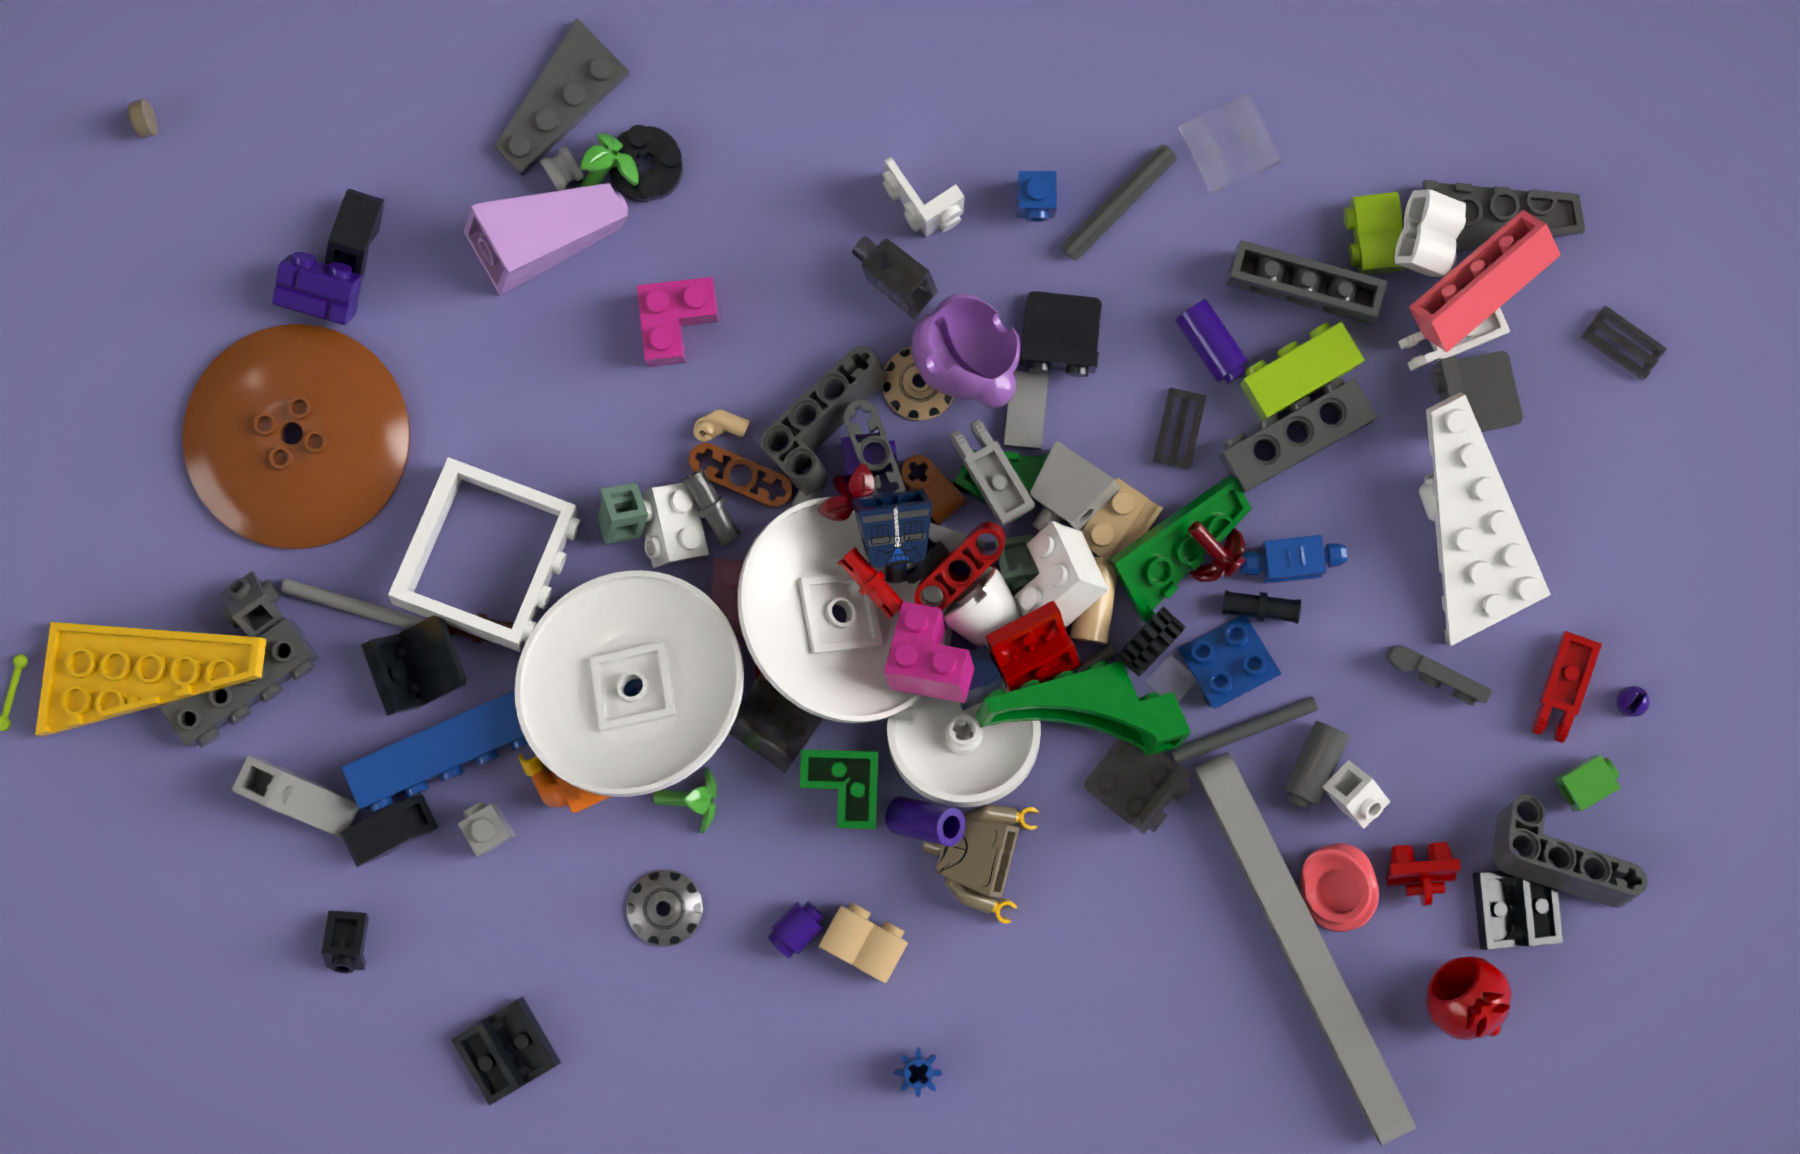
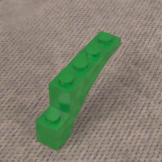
[975,661,1191,757]

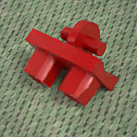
[1385,842,1461,906]

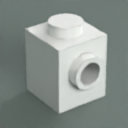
[1323,760,1390,829]

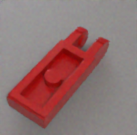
[1531,631,1602,743]

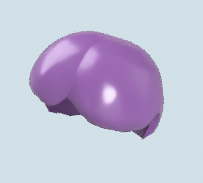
[911,293,1022,408]

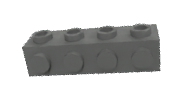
[159,618,319,748]

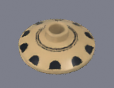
[882,346,954,421]

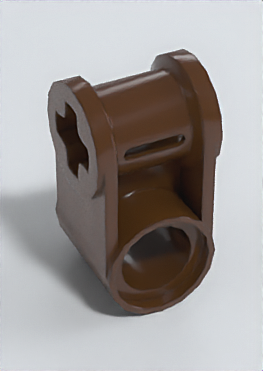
[899,455,967,526]

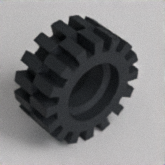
[1117,606,1186,677]

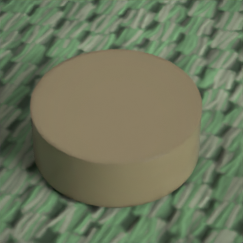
[128,98,158,139]

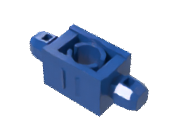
[1240,535,1348,584]

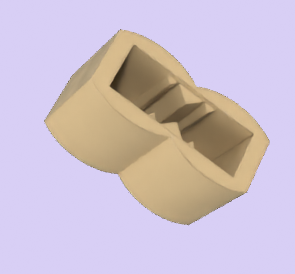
[819,902,908,983]

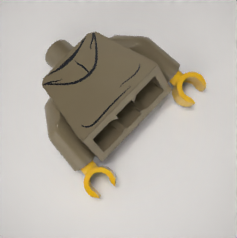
[923,804,1039,924]

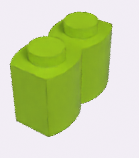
[1344,192,1405,275]

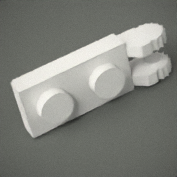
[1398,308,1510,371]

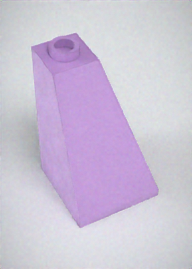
[463,183,628,296]

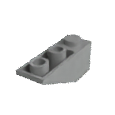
[231,755,359,838]

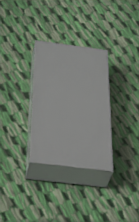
[1003,370,1049,450]

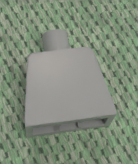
[1030,440,1121,532]

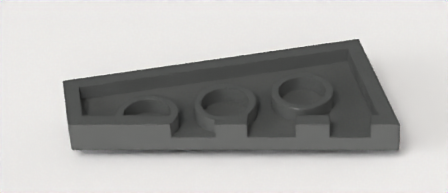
[494,18,630,176]
[1422,180,1585,253]

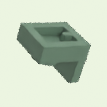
[995,534,1039,596]

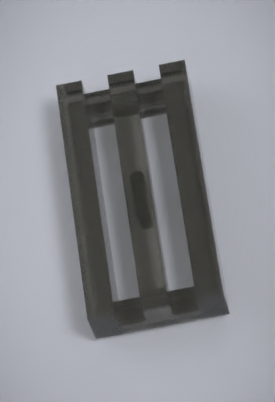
[1581,305,1667,381]
[1152,387,1207,470]

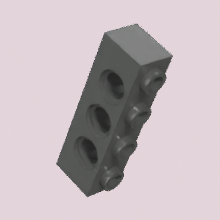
[1225,240,1387,325]
[1219,378,1378,493]

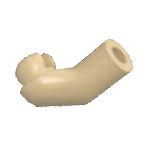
[693,409,751,442]

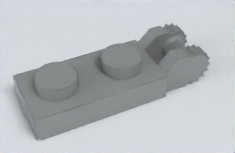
[950,419,1035,527]

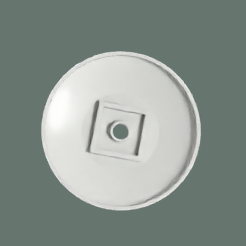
[738,497,952,723]
[514,570,744,797]

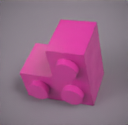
[637,277,719,367]
[884,602,974,703]

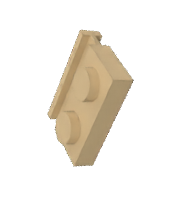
[1082,478,1163,559]

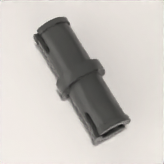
[682,468,742,546]

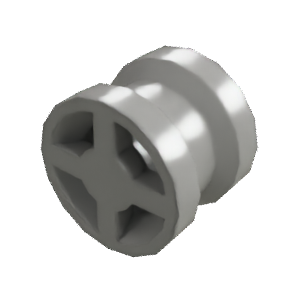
[540,146,585,191]

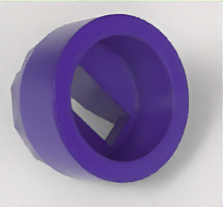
[1616,686,1650,717]

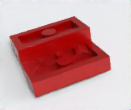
[985,601,1080,692]

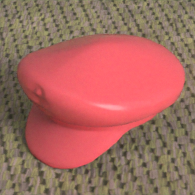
[1300,843,1379,932]

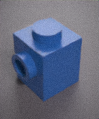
[1017,171,1057,222]

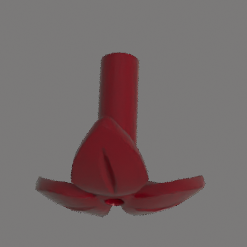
[817,463,874,521]
[1188,521,1246,582]

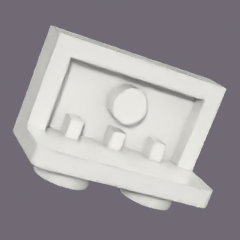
[641,483,709,568]

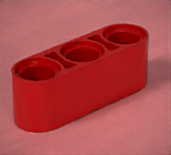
[914,522,1006,611]

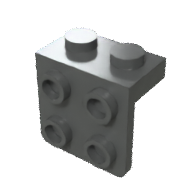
[1431,351,1523,432]

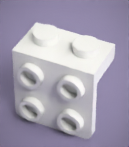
[882,157,965,238]

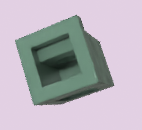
[596,482,648,545]

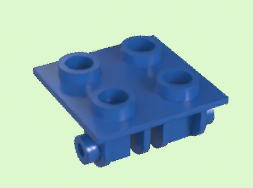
[1178,616,1281,709]

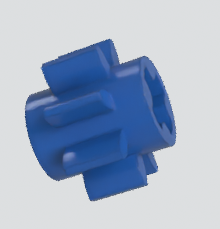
[894,1047,942,1097]

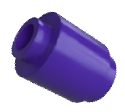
[768,901,824,958]

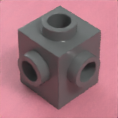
[221,571,284,637]

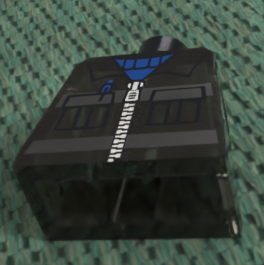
[852,236,938,320]

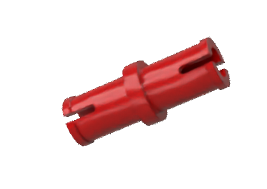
[837,547,905,620]

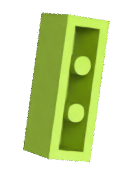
[1239,321,1365,421]

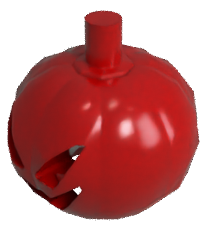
[1426,956,1512,1040]

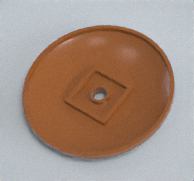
[182,324,410,549]

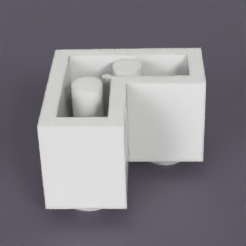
[1014,521,1109,628]

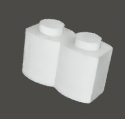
[1395,189,1466,277]

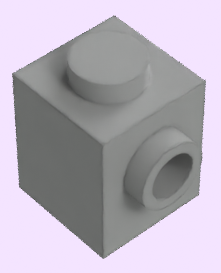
[458,801,516,857]

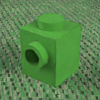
[1553,755,1621,811]

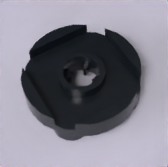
[609,125,683,202]

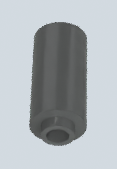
[1283,721,1350,810]

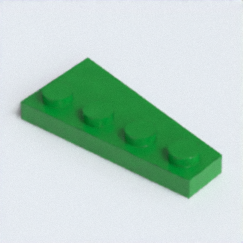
[1108,475,1252,623]

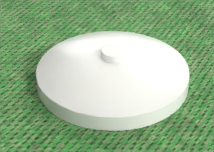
[887,665,1041,807]

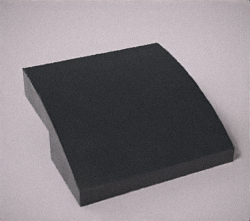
[1472,870,1563,950]
[451,997,561,1106]

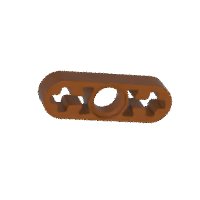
[689,443,793,509]

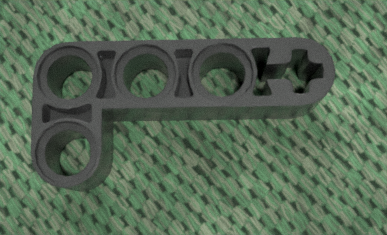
[760,346,887,494]
[1492,794,1647,908]

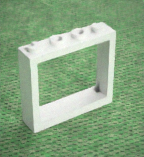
[388,457,581,652]

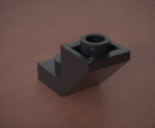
[325,188,384,279]
[340,794,438,867]

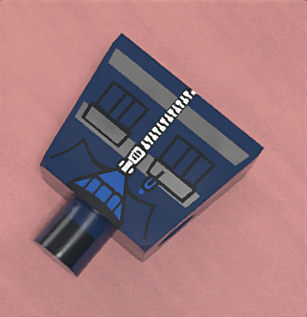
[852,489,932,583]

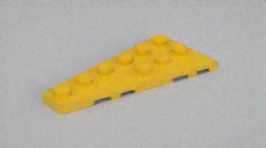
[35,622,266,737]

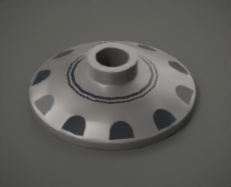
[626,870,703,947]

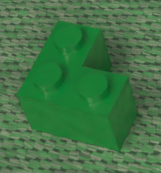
[800,749,878,829]

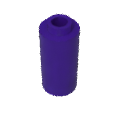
[1175,299,1249,384]
[885,796,966,846]

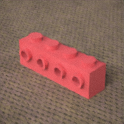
[1409,210,1561,352]

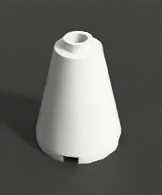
[942,566,1022,658]

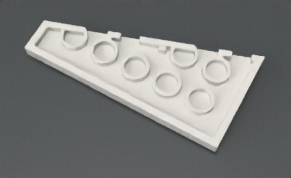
[1426,392,1551,646]

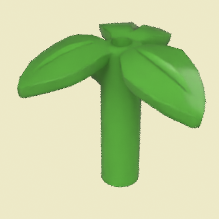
[579,132,639,188]
[653,767,717,834]

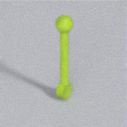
[0,654,28,731]

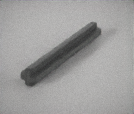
[1061,144,1177,261]

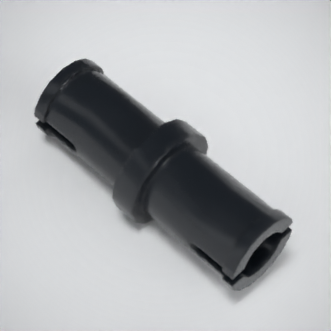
[1222,590,1301,624]

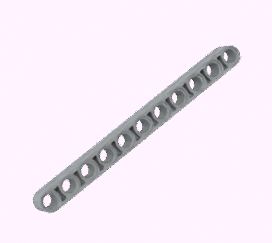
[1193,752,1416,1146]

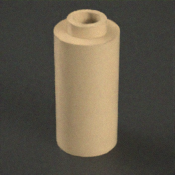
[1070,557,1117,644]

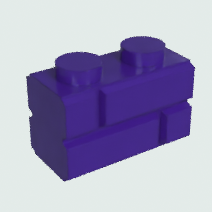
[272,252,363,325]

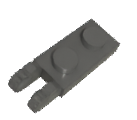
[1386,645,1492,706]

